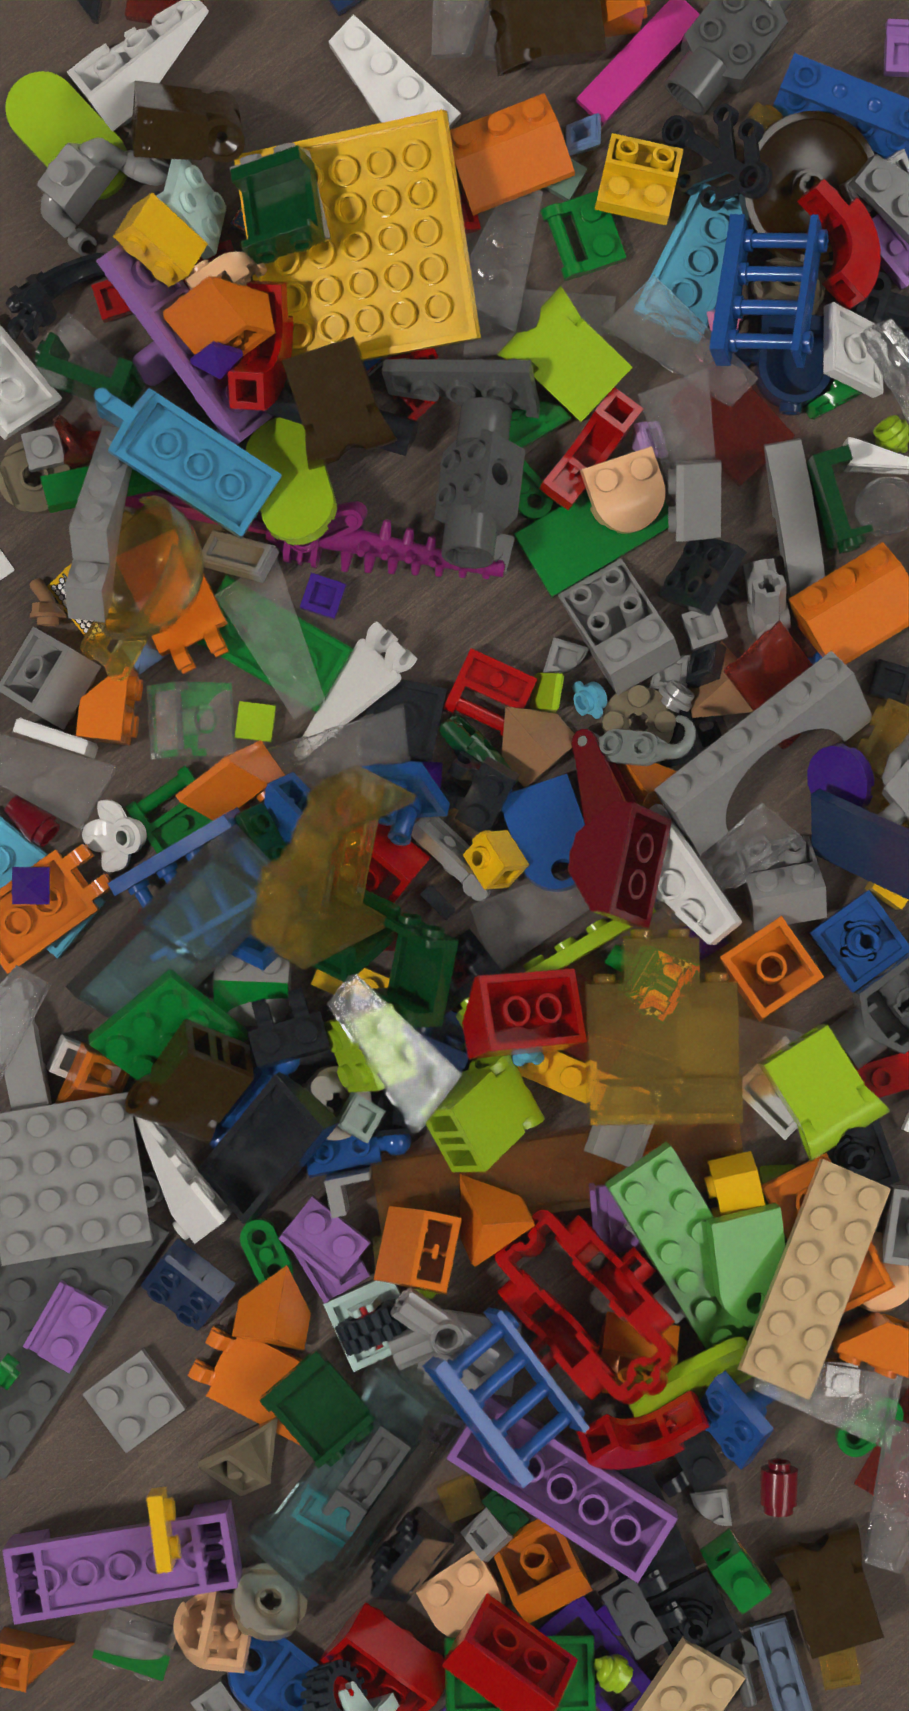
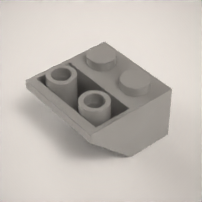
[669,460,721,541]
[737,836,827,931]

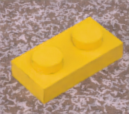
[147,1487,181,1574]

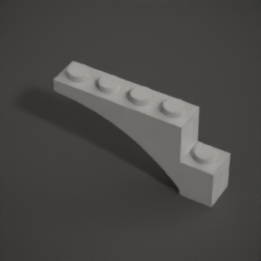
[64,426,132,623]

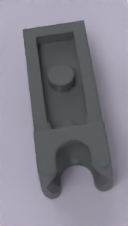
[321,1424,411,1532]

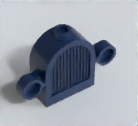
[726,315,831,415]

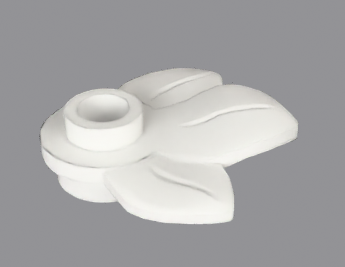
[82,800,147,872]

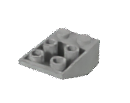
[558,558,681,696]

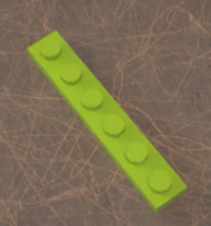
[455,909,656,1028]

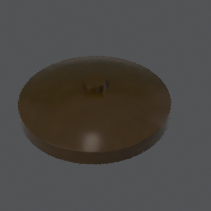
[739,111,877,263]

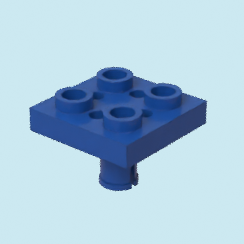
[808,890,909,993]

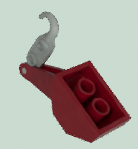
[568,715,696,929]

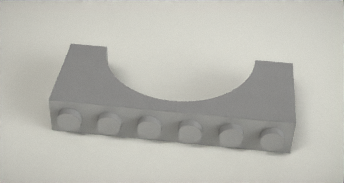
[654,651,873,855]

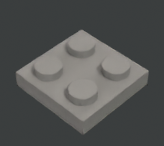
[82,1348,187,1453]

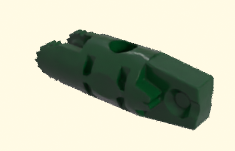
[439,714,518,784]

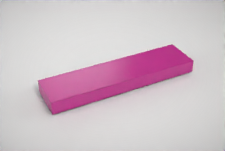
[576,0,700,127]

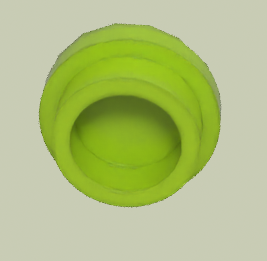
[873,415,909,453]
[594,1654,633,1694]

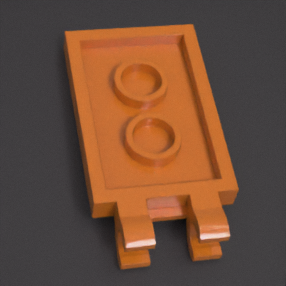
[116,525,229,674]
[0,844,112,974]
[188,1326,302,1446]

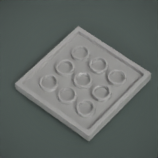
[0,1092,152,1266]

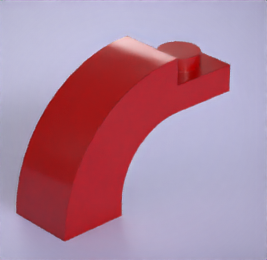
[797,179,881,310]
[539,387,644,511]
[577,1390,710,1470]

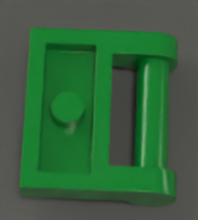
[540,190,627,281]
[125,765,213,854]

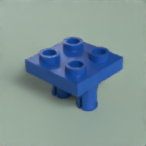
[351,761,450,846]
[700,1371,779,1470]

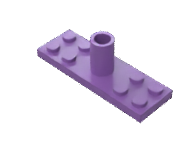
[96,244,273,445]

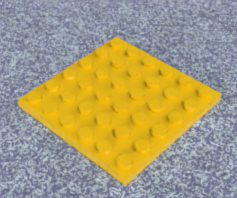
[234,109,481,361]

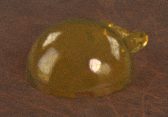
[80,495,204,681]

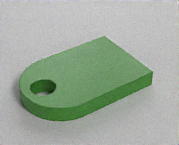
[706,1203,785,1322]

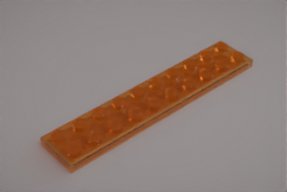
[372,1110,743,1237]

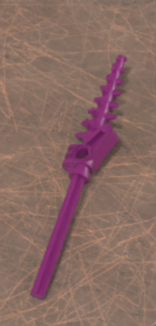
[124,490,506,579]

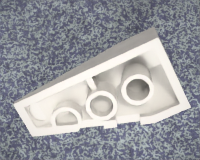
[67,0,209,132]
[134,1116,232,1244]

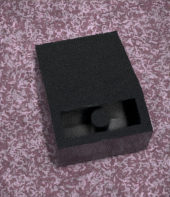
[370,1507,454,1602]

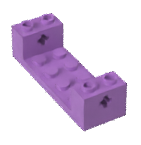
[2,1499,243,1624]

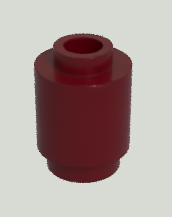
[760,1458,798,1517]

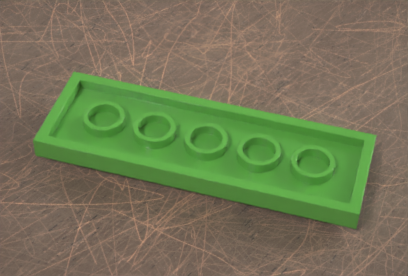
[604,1141,761,1350]

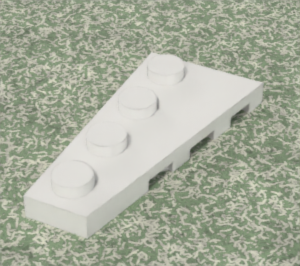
[329,15,461,129]
[649,804,743,945]

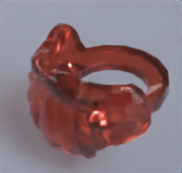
[53,415,101,468]

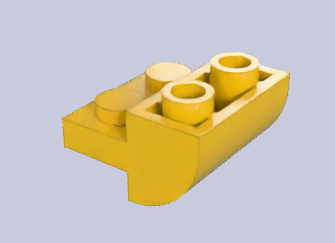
[595,133,684,225]

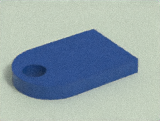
[502,774,585,892]
[227,1637,319,1711]

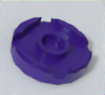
[807,743,874,809]

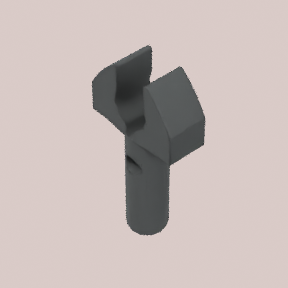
[719,1635,759,1708]

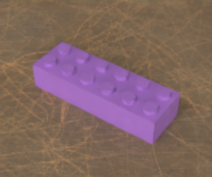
[446,1394,678,1583]

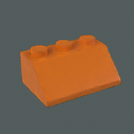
[450,93,575,216]
[788,542,909,665]

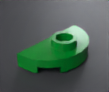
[804,380,863,420]
[509,402,571,448]

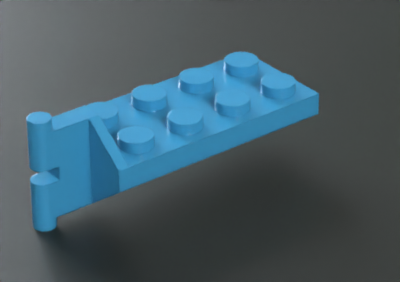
[94,388,282,539]

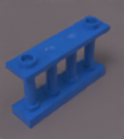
[769,53,909,158]
[709,214,828,368]
[107,807,283,960]
[422,1308,590,1488]

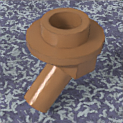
[30,578,67,627]

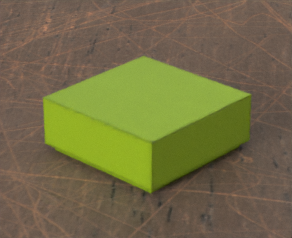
[235,701,276,743]

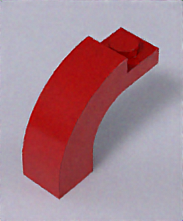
[228,280,294,411]

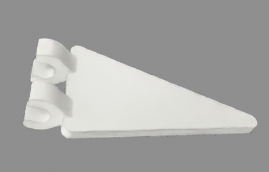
[294,621,418,759]

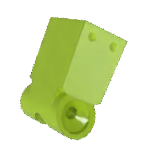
[497,285,633,422]
[758,1024,890,1161]
[418,1055,545,1172]

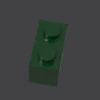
[481,1488,529,1535]

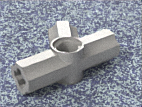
[742,558,796,674]
[387,1287,500,1378]

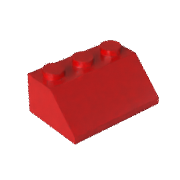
[314,788,431,903]
[462,968,587,1059]
[442,1593,578,1711]
[318,1602,445,1711]

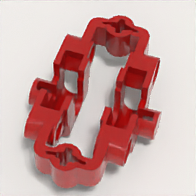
[495,1210,678,1405]

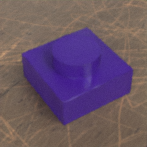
[300,572,347,620]

